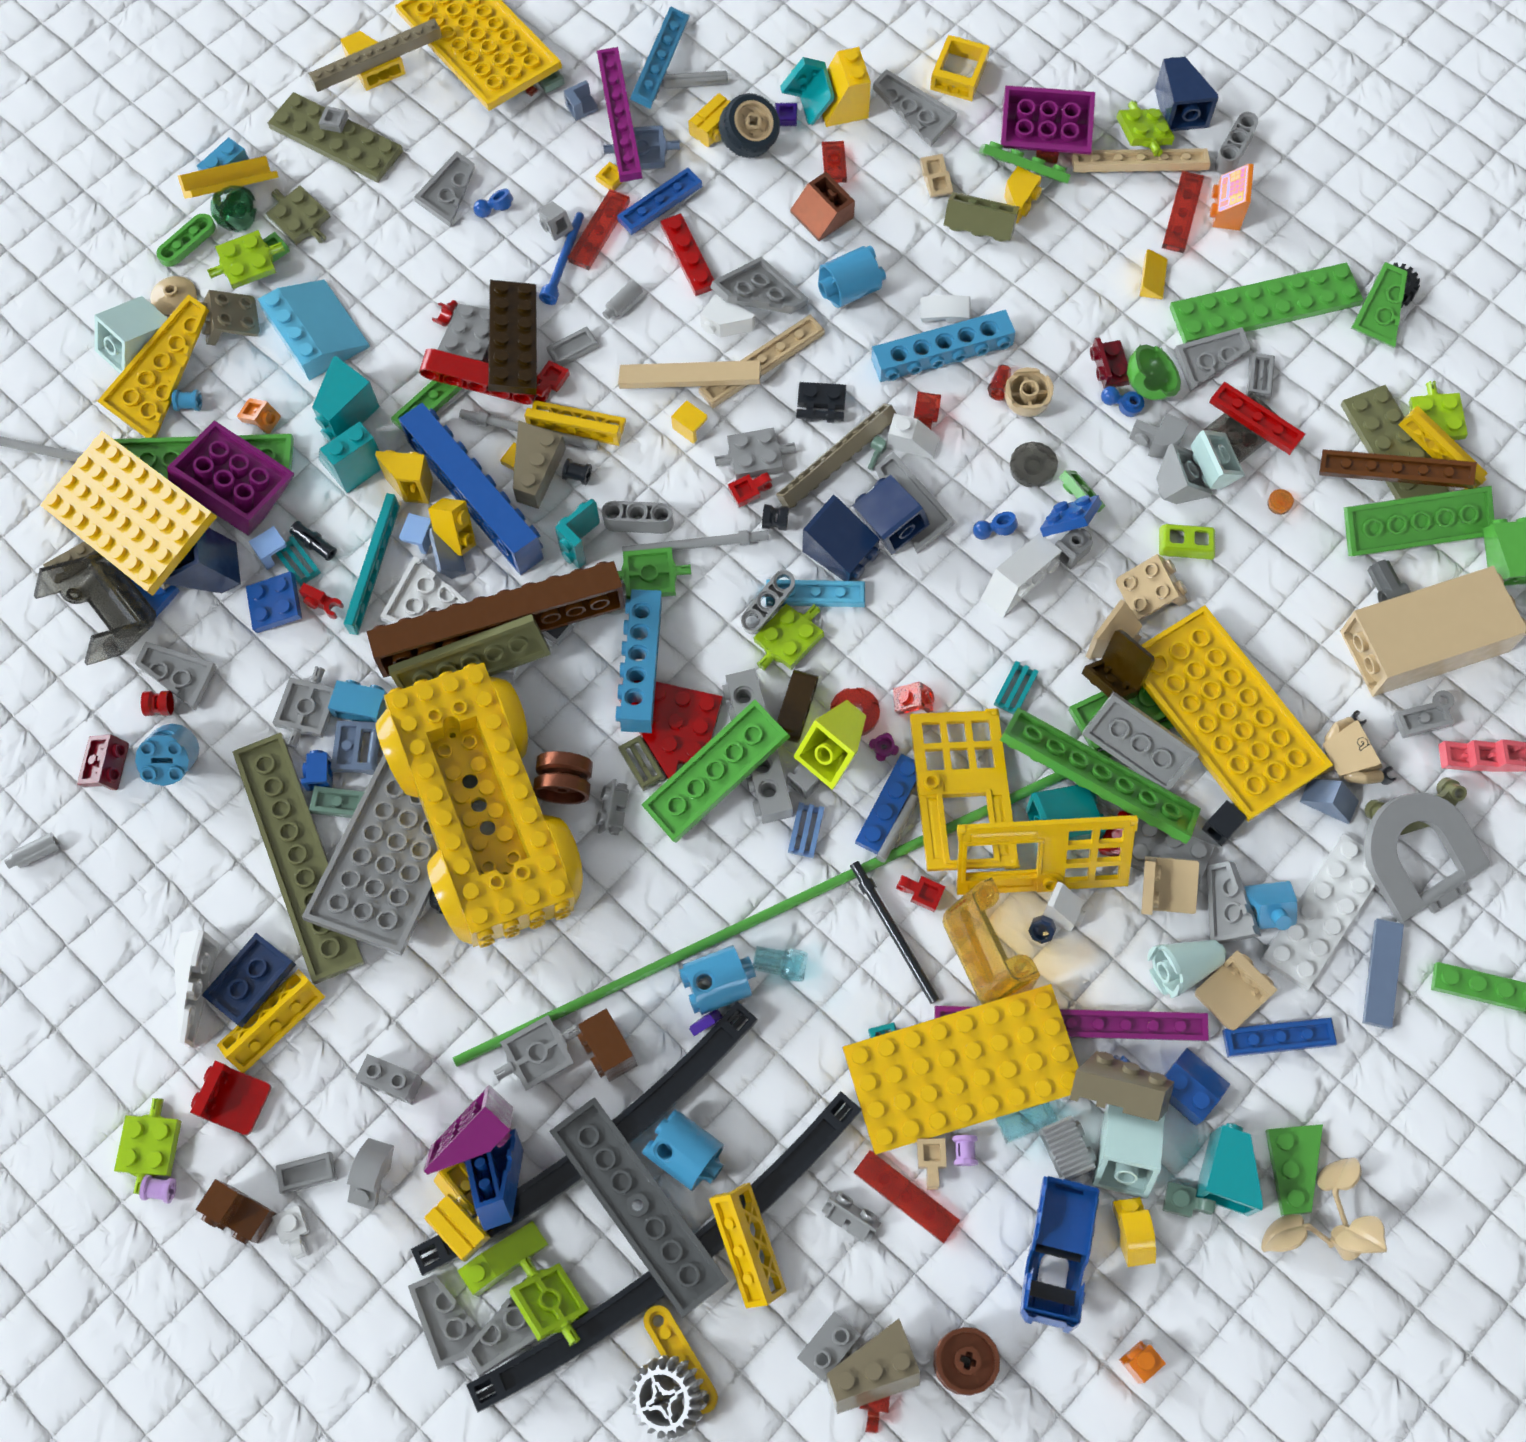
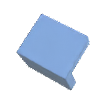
[399,513,432,554]
[248,526,287,570]

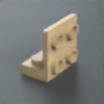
[1141,856,1199,915]

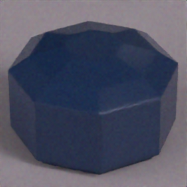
[1028,915,1056,944]

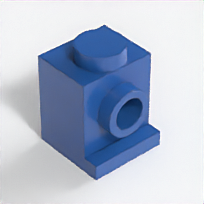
[301,750,333,791]

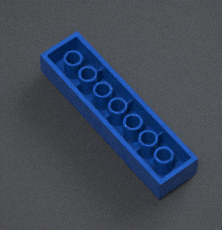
[399,403,544,576]

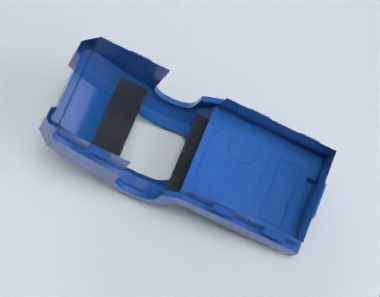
[1020,1176,1100,1333]

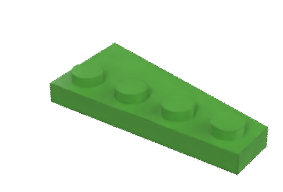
[979,141,1071,184]

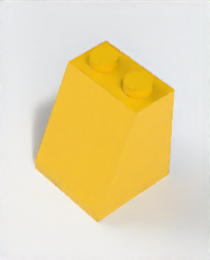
[822,47,871,127]

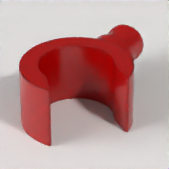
[432,300,458,327]

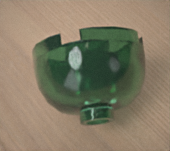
[210,185,257,232]

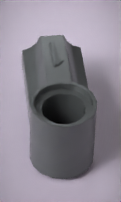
[1367,560,1411,602]

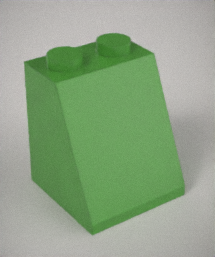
[1483,517,1526,586]

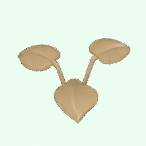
[1261,1158,1387,1261]

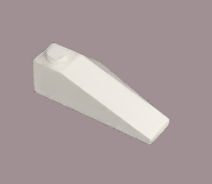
[173,930,220,1048]

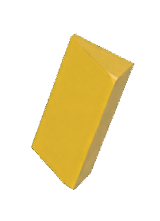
[1139,249,1168,299]
[434,1162,476,1216]

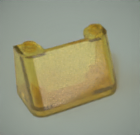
[942,877,1040,1004]

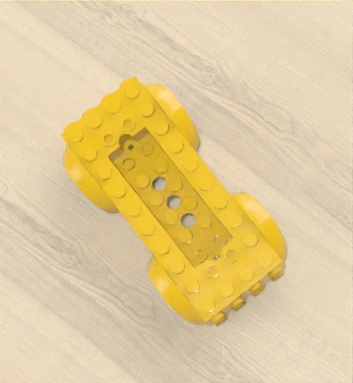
[375,662,583,948]

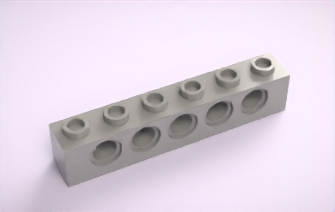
[722,668,793,824]

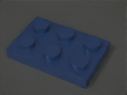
[202,933,296,1028]

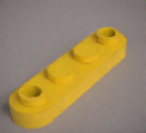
[643,1305,718,1414]

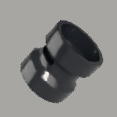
[762,504,789,531]

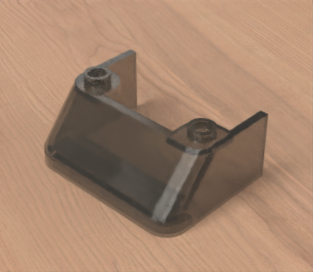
[33,553,157,666]

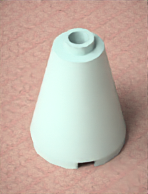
[1147,940,1227,998]

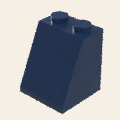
[1155,57,1219,132]
[852,474,930,555]
[802,495,880,581]
[163,528,241,594]

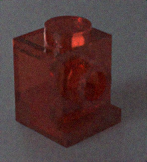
[914,392,941,430]

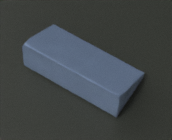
[428,528,466,579]

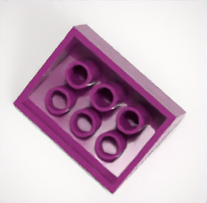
[1000,85,1095,155]
[167,420,294,536]
[423,1085,513,1175]

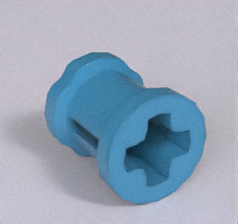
[172,390,202,411]

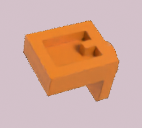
[236,398,281,434]

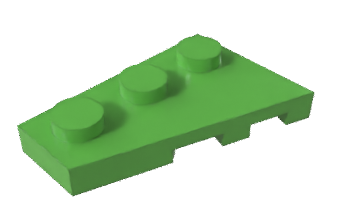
[1350,262,1407,348]
[1265,1124,1323,1216]

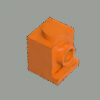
[1119,1341,1166,1384]

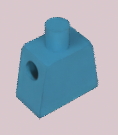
[1244,881,1297,930]

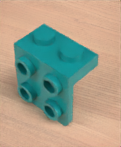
[780,57,834,125]
[555,499,600,568]

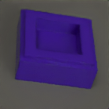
[775,103,797,126]
[689,1009,723,1036]

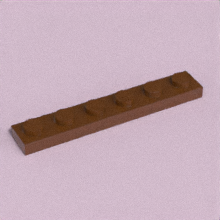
[1319,449,1477,489]

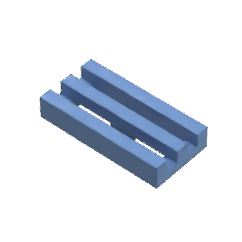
[788,802,824,858]

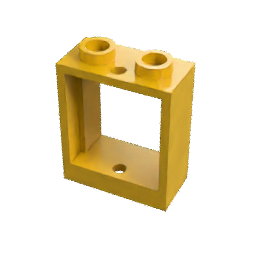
[930,35,990,101]

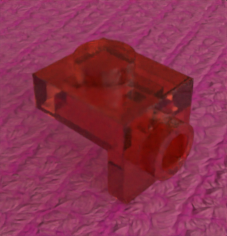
[893,681,935,715]

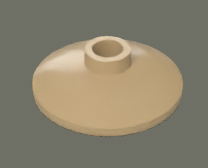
[150,276,197,316]

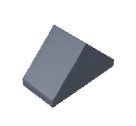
[1300,779,1359,824]

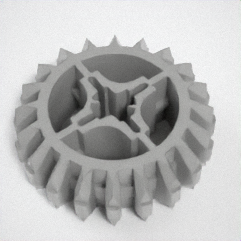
[629,1355,707,1440]

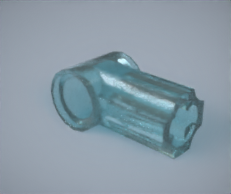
[753,946,808,982]

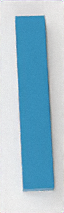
[630,6,690,109]

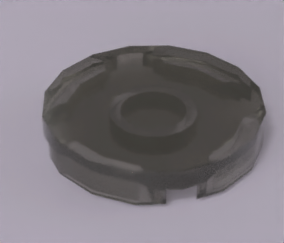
[1009,441,1058,487]

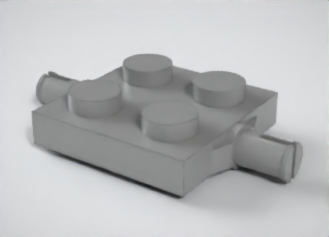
[714,427,796,480]
[272,666,334,748]
[493,1015,580,1091]

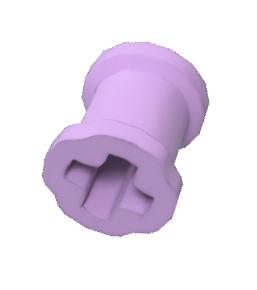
[952,1135,978,1166]
[139,1175,176,1204]

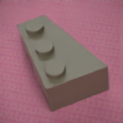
[513,420,566,509]
[1069,1051,1175,1122]
[827,1318,920,1414]

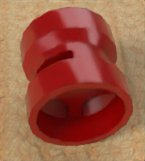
[140,691,174,716]

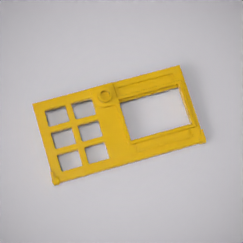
[910,708,1020,872]
[956,815,1138,895]

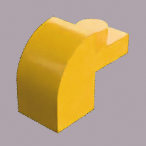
[1113,1197,1156,1267]

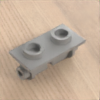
[596,779,629,835]
[822,1191,881,1243]

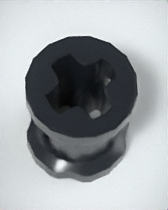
[562,458,592,485]

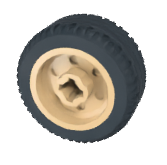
[719,93,780,158]

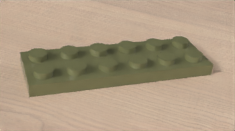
[267,92,403,183]
[1340,385,1449,499]
[388,614,551,688]

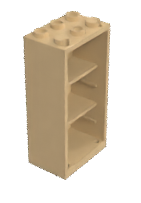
[1340,566,1526,697]

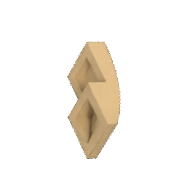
[920,154,953,198]

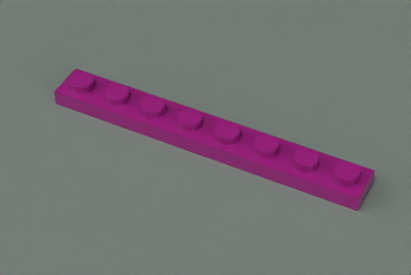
[596,47,643,182]

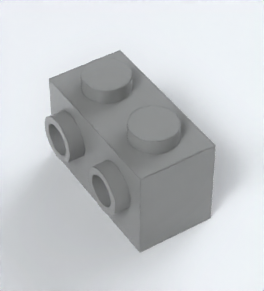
[797,1311,861,1382]

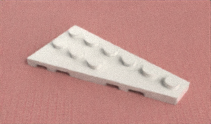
[380,555,519,675]

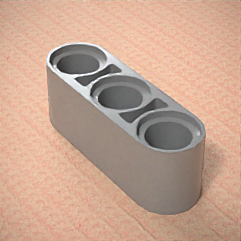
[1215,112,1258,175]
[602,501,674,534]
[741,570,795,634]

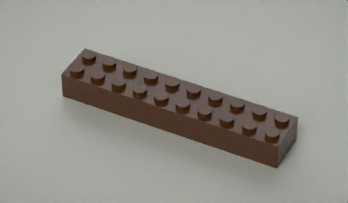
[366,561,625,678]

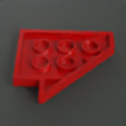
[619,680,723,779]

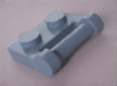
[331,721,380,775]

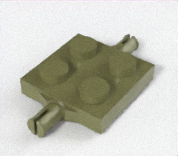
[266,185,331,246]

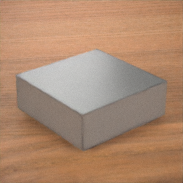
[319,106,349,133]

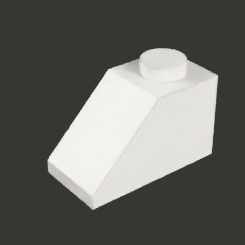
[700,294,755,338]
[887,413,939,459]
[1043,882,1085,932]

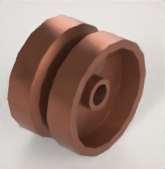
[533,751,593,805]
[933,1327,1000,1396]

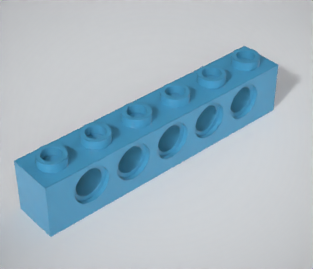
[871,309,1016,382]
[616,589,662,733]

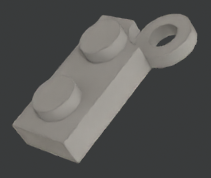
[1393,690,1455,738]

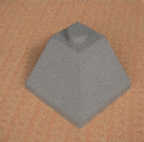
[1156,443,1213,504]

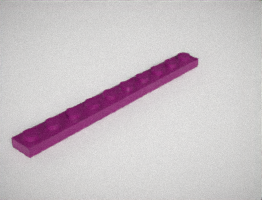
[934,1006,1209,1041]

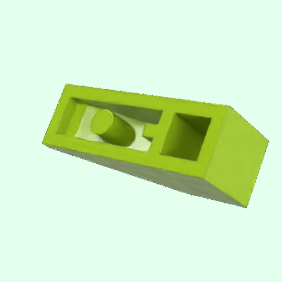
[457,1221,549,1297]

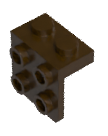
[1081,629,1155,701]

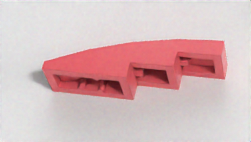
[1438,739,1526,772]

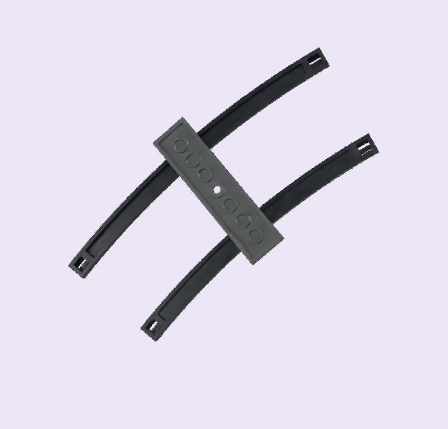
[411,1001,862,1413]

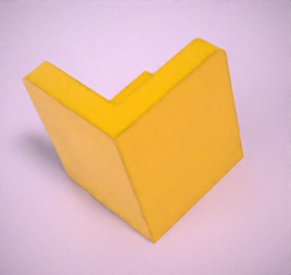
[671,400,708,444]

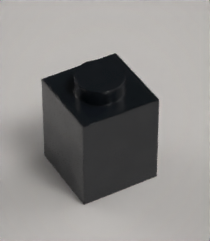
[1202,800,1247,846]

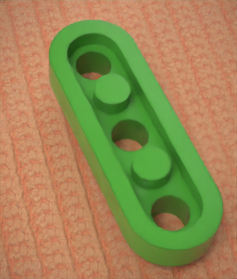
[156,213,216,267]

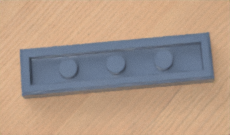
[1362,918,1404,1029]

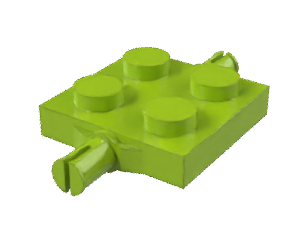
[1116,100,1175,157]
[207,230,285,289]
[1409,381,1468,440]
[753,604,824,671]
[114,1098,182,1195]
[509,1257,589,1346]

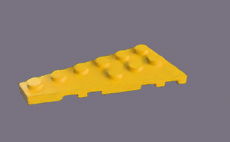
[97,294,209,438]

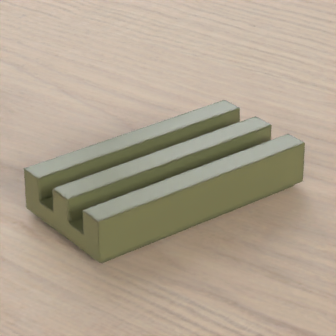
[618,735,665,791]

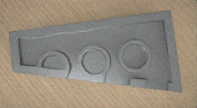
[873,69,958,147]
[875,452,955,553]

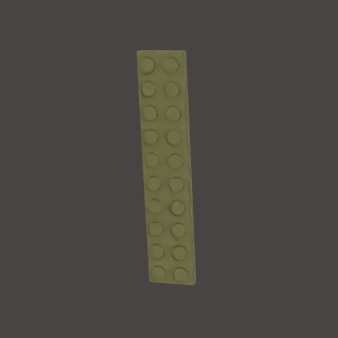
[232,732,365,985]

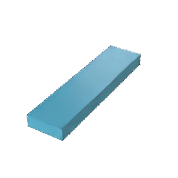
[766,580,865,607]

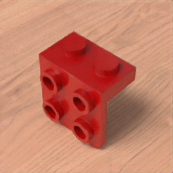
[190,1060,271,1135]

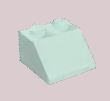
[1190,430,1245,490]

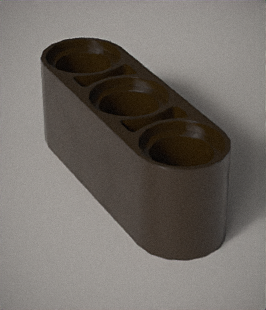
[777,669,819,743]

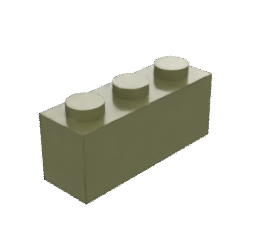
[943,192,1019,242]

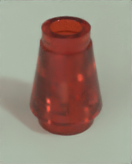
[987,365,1011,401]

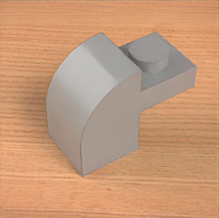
[1129,413,1189,458]
[347,1138,394,1210]

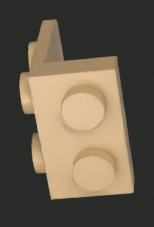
[1116,554,1188,620]
[1195,950,1277,1030]

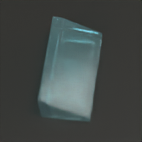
[995,1102,1059,1144]

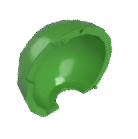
[1127,344,1181,401]

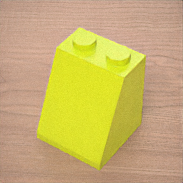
[793,700,866,790]

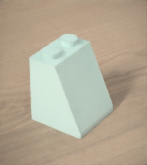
[94,296,168,374]
[1092,1104,1165,1199]

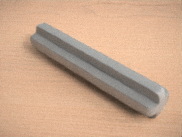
[663,70,728,89]

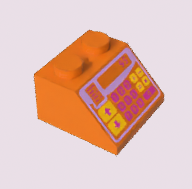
[1209,164,1254,231]

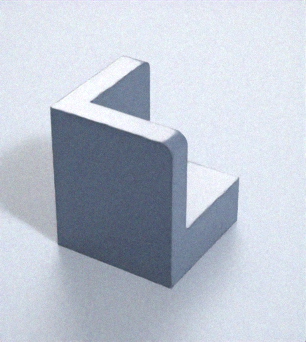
[563,80,599,121]

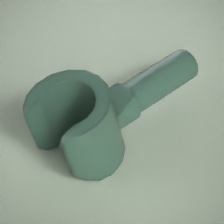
[868,435,886,470]

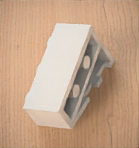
[981,533,1062,617]

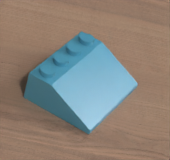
[258,279,370,381]

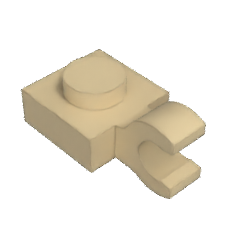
[917,1138,947,1190]

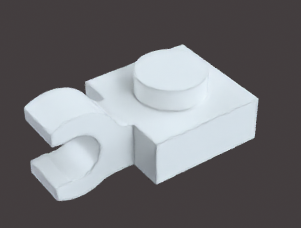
[272,1205,310,1260]

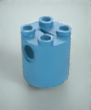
[818,246,886,308]
[135,724,199,786]
[679,945,756,1015]
[642,1109,725,1191]

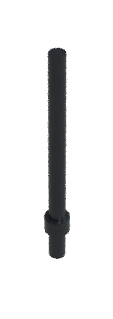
[850,861,939,1004]

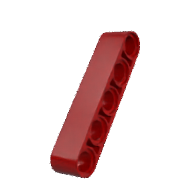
[419,348,539,405]

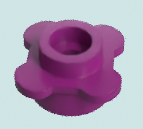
[869,733,899,761]

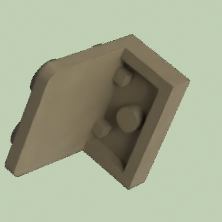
[200,290,260,346]

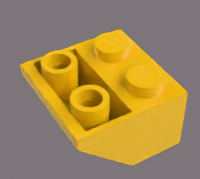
[375,450,433,504]

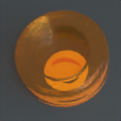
[1267,489,1294,515]

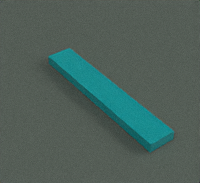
[343,493,400,635]

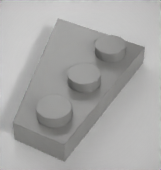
[135,642,217,711]

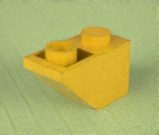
[1004,166,1042,224]
[428,498,476,556]

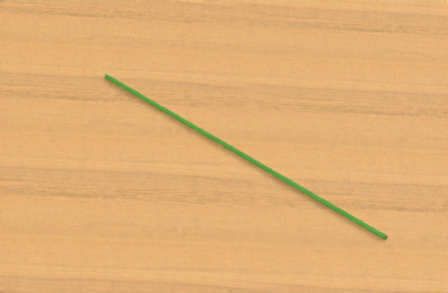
[452,719,1174,1067]

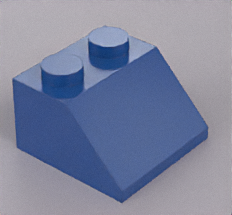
[1164,1048,1231,1126]

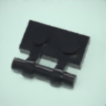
[796,382,846,423]

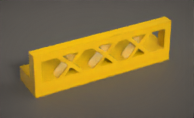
[177,156,279,199]
[524,400,626,446]
[1398,406,1488,489]
[217,969,325,1073]
[709,1183,787,1308]

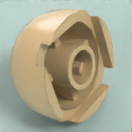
[1005,367,1054,417]

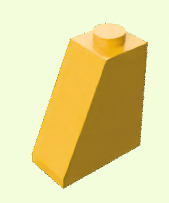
[340,31,406,91]

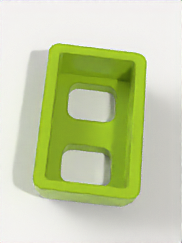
[1159,524,1215,560]

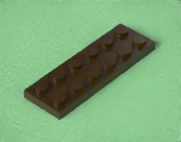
[488,279,537,395]

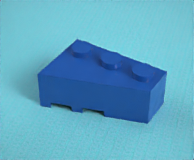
[465,1128,524,1231]

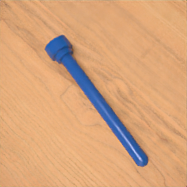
[539,212,584,305]

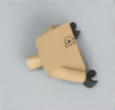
[1320,710,1397,785]

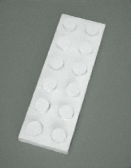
[1260,833,1376,991]

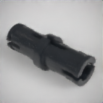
[289,521,337,561]

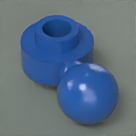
[473,188,513,218]
[1101,386,1145,417]
[973,512,1018,540]

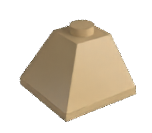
[1086,599,1142,659]

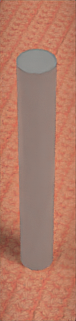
[876,794,919,863]

